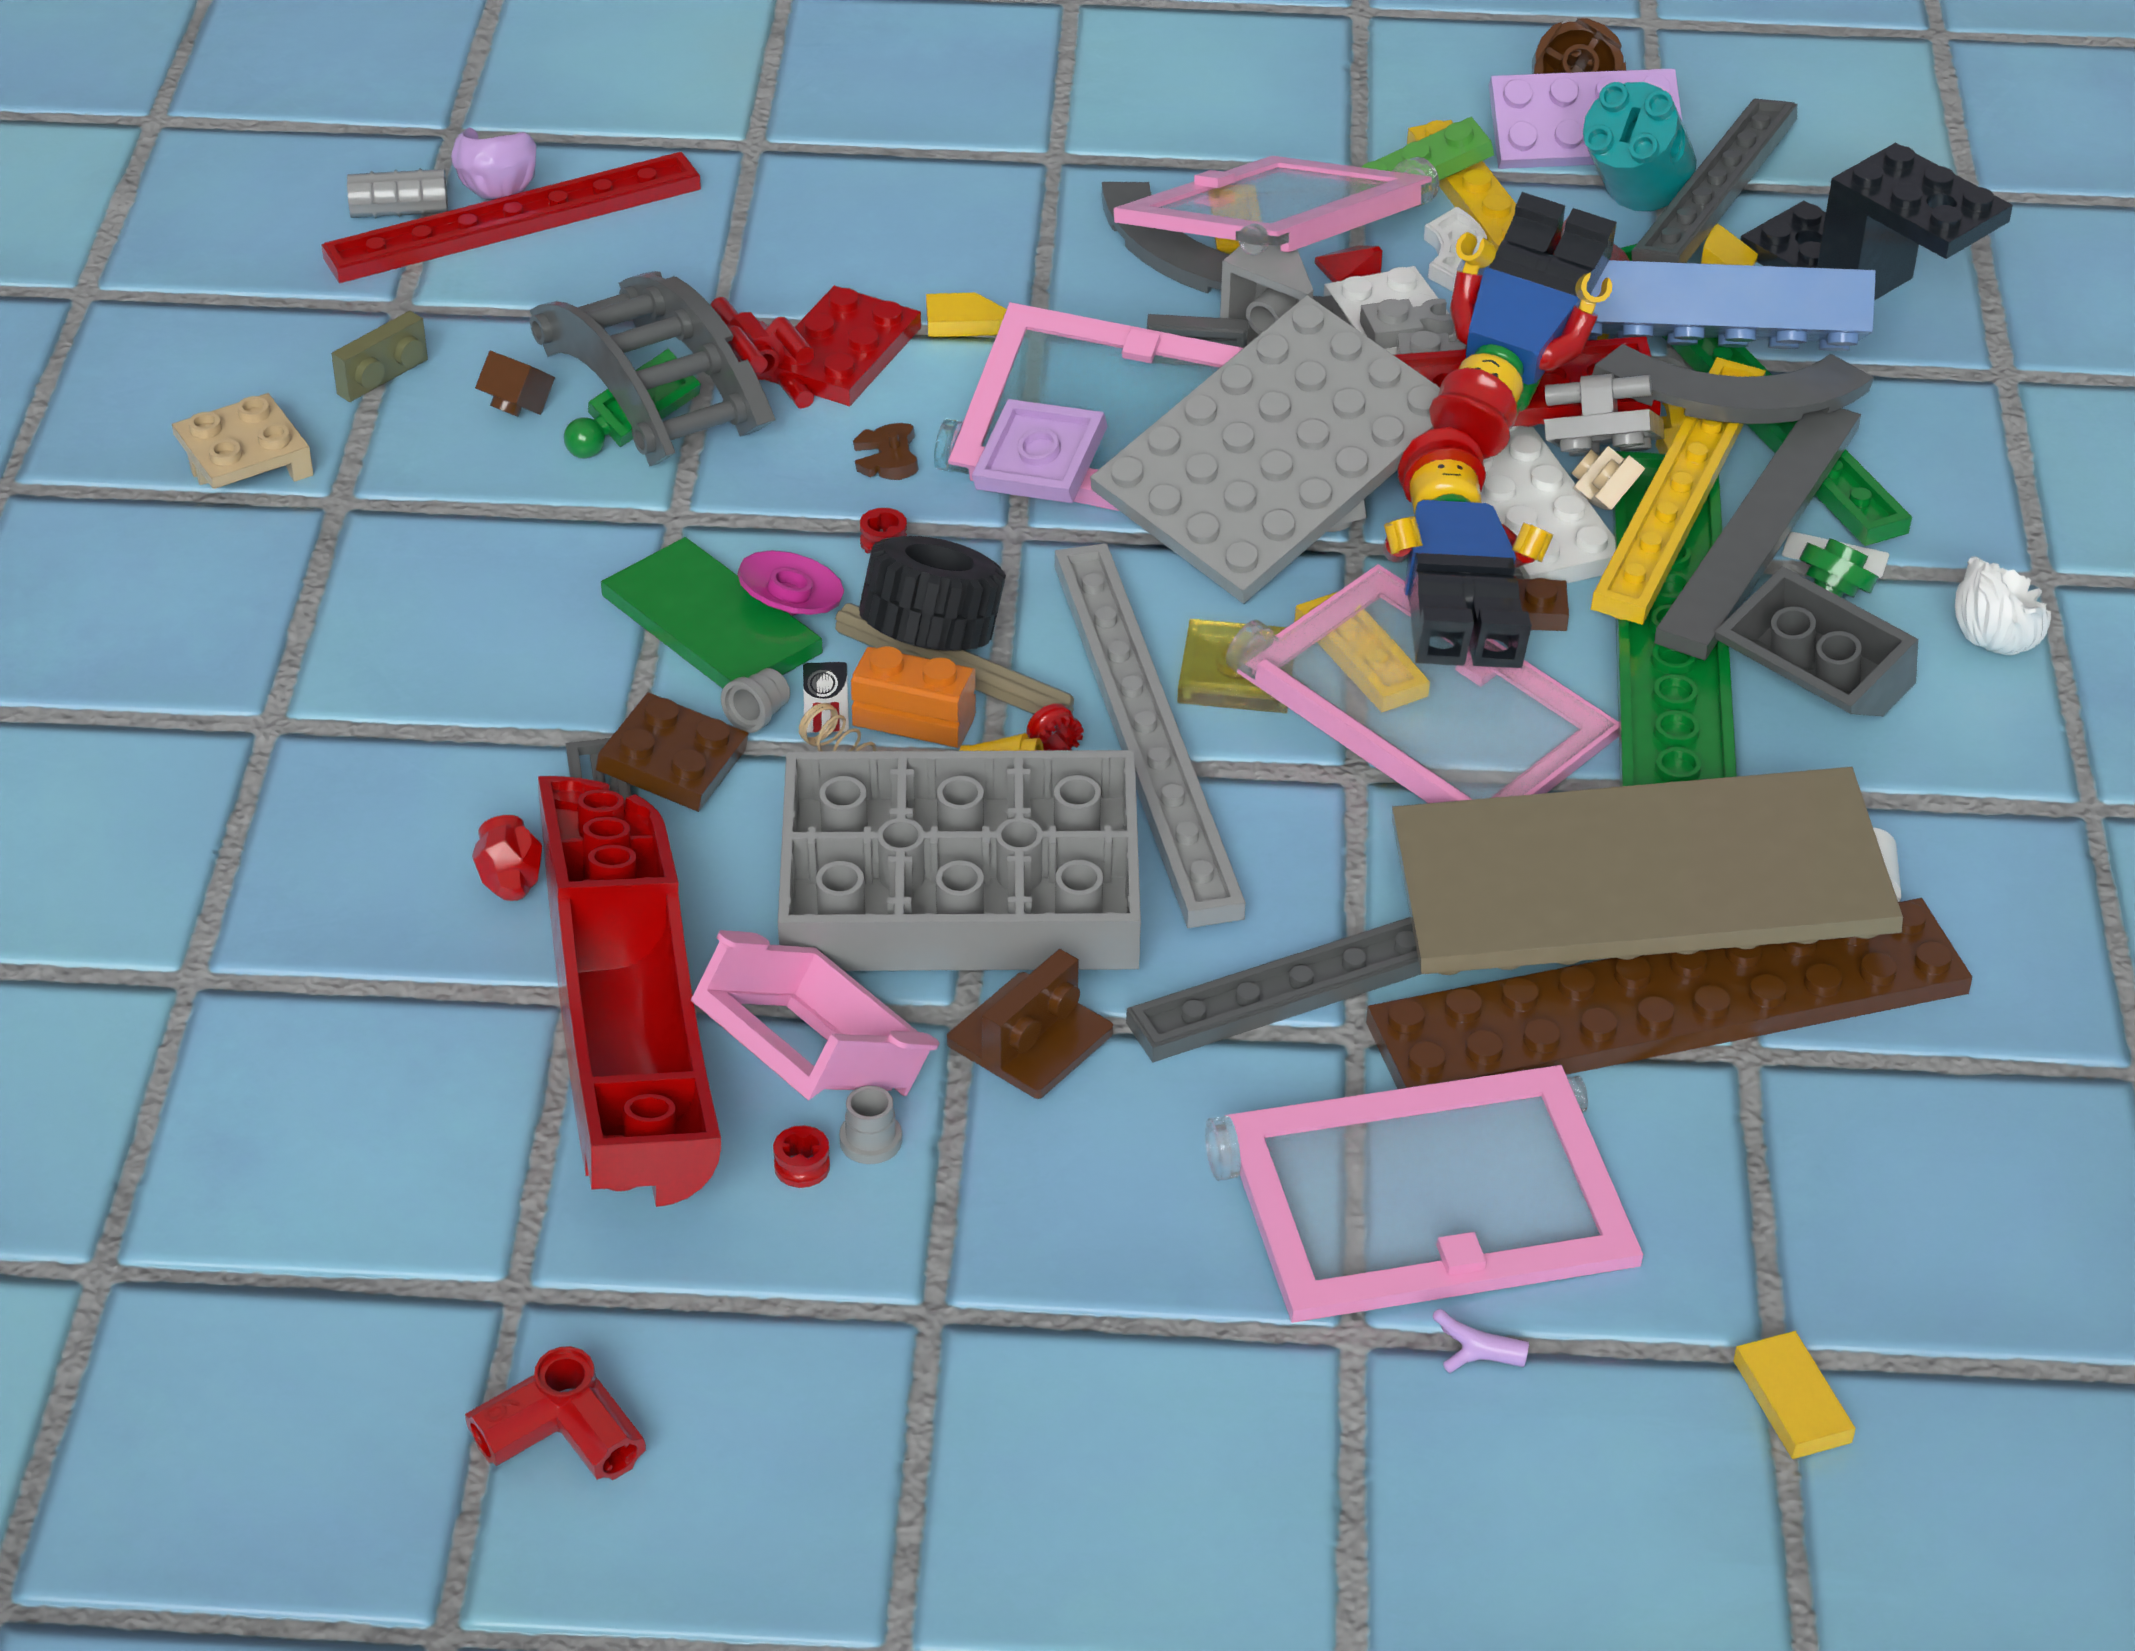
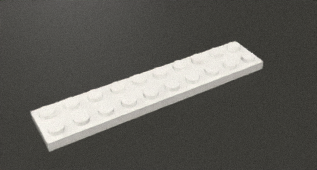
[1324,266,1615,583]

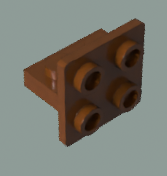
[947,949,1113,1099]

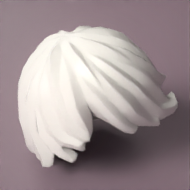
[1955,556,2051,655]

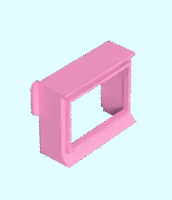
[691,930,940,1101]

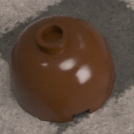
[1532,18,1626,74]

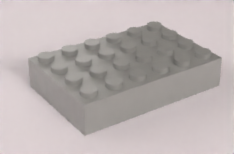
[778,750,1141,971]

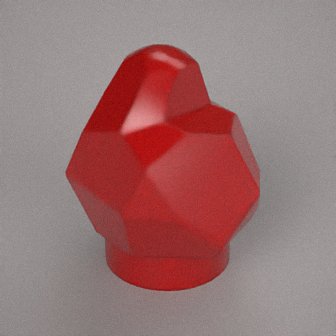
[472,815,542,901]

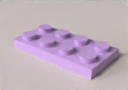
[1489,69,1682,169]

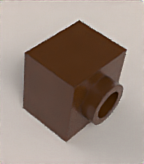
[475,350,555,417]

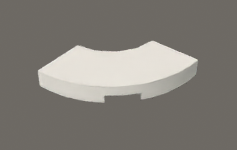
[1424,207,1487,292]

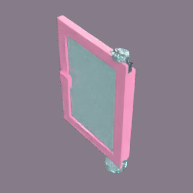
[934,302,1243,511]

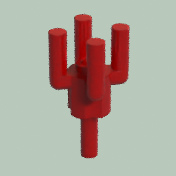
[711,297,815,409]

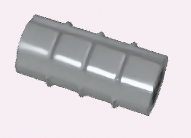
[347,168,448,219]

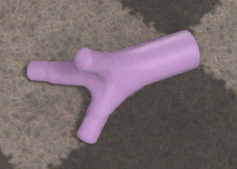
[1433,1309,1529,1373]

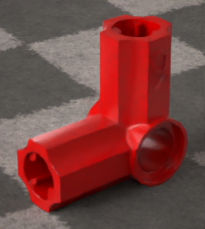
[465,1346,646,1480]

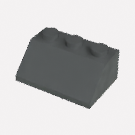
[1715,566,1918,717]

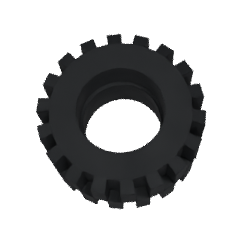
[859,536,1006,651]

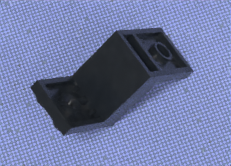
[1741,142,2013,301]

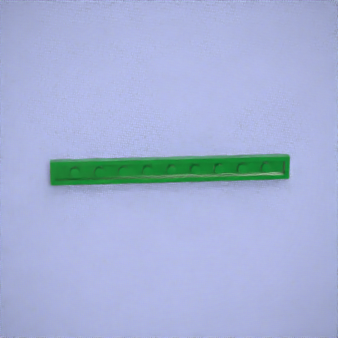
[1621,243,1912,546]

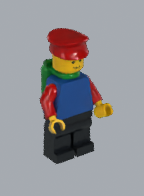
[1429,192,1617,459]
[1383,426,1553,668]

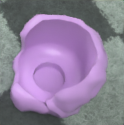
[451,127,536,200]

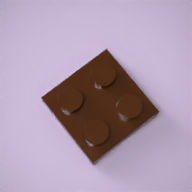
[596,692,749,812]

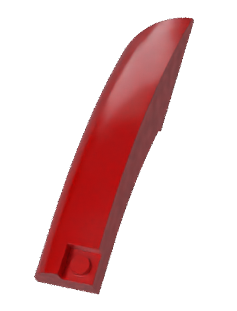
[538,776,721,1207]

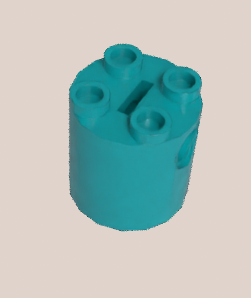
[1583,82,1697,211]

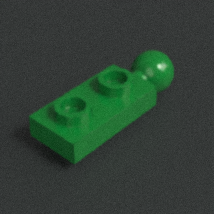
[563,348,701,459]

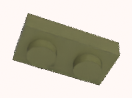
[331,311,428,402]

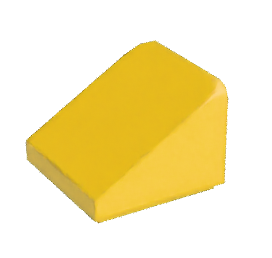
[1701,224,1758,266]

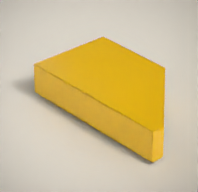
[926,292,1007,337]

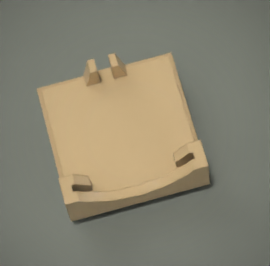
[172,393,313,489]

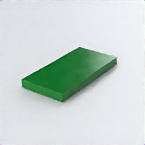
[601,537,823,689]

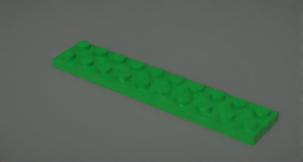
[1613,451,1737,787]

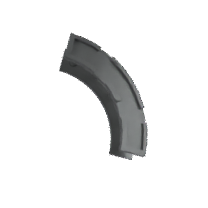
[530,271,776,467]

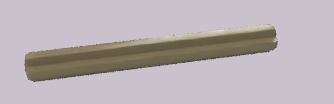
[835,603,1074,715]

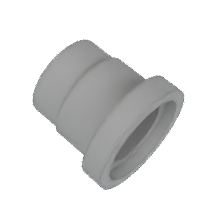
[721,668,790,733]
[839,1086,902,1164]

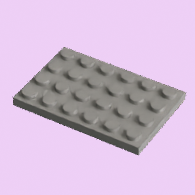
[1090,295,1440,604]

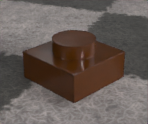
[1517,578,1569,631]

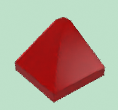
[1315,245,1383,282]

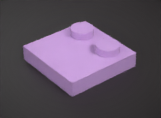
[972,399,1108,503]

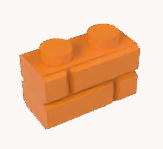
[851,646,976,748]

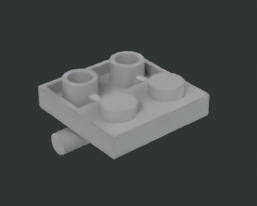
[1544,373,1665,456]

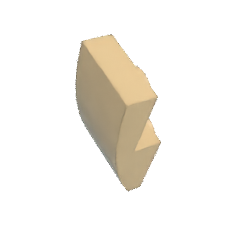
[1571,446,1645,510]

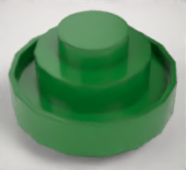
[1799,538,1879,598]

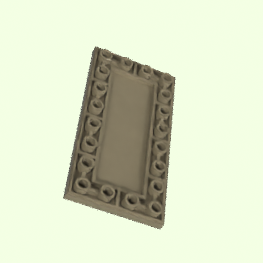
[1392,767,1903,975]

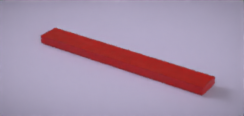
[321,152,701,283]

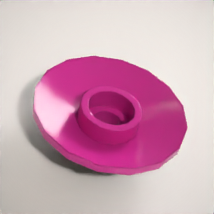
[737,550,844,616]

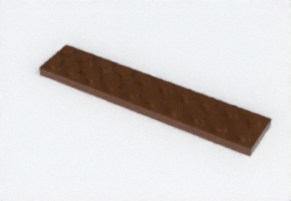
[1366,898,1972,1089]

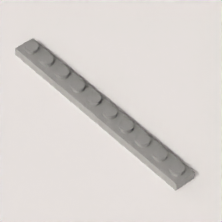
[1055,543,1245,928]

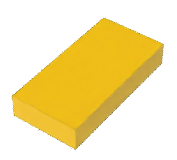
[1733,1331,1856,1459]

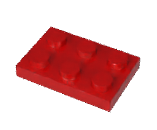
[763,285,921,406]

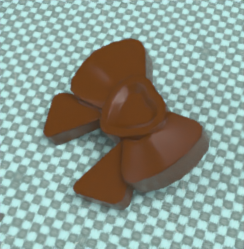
[853,423,919,480]

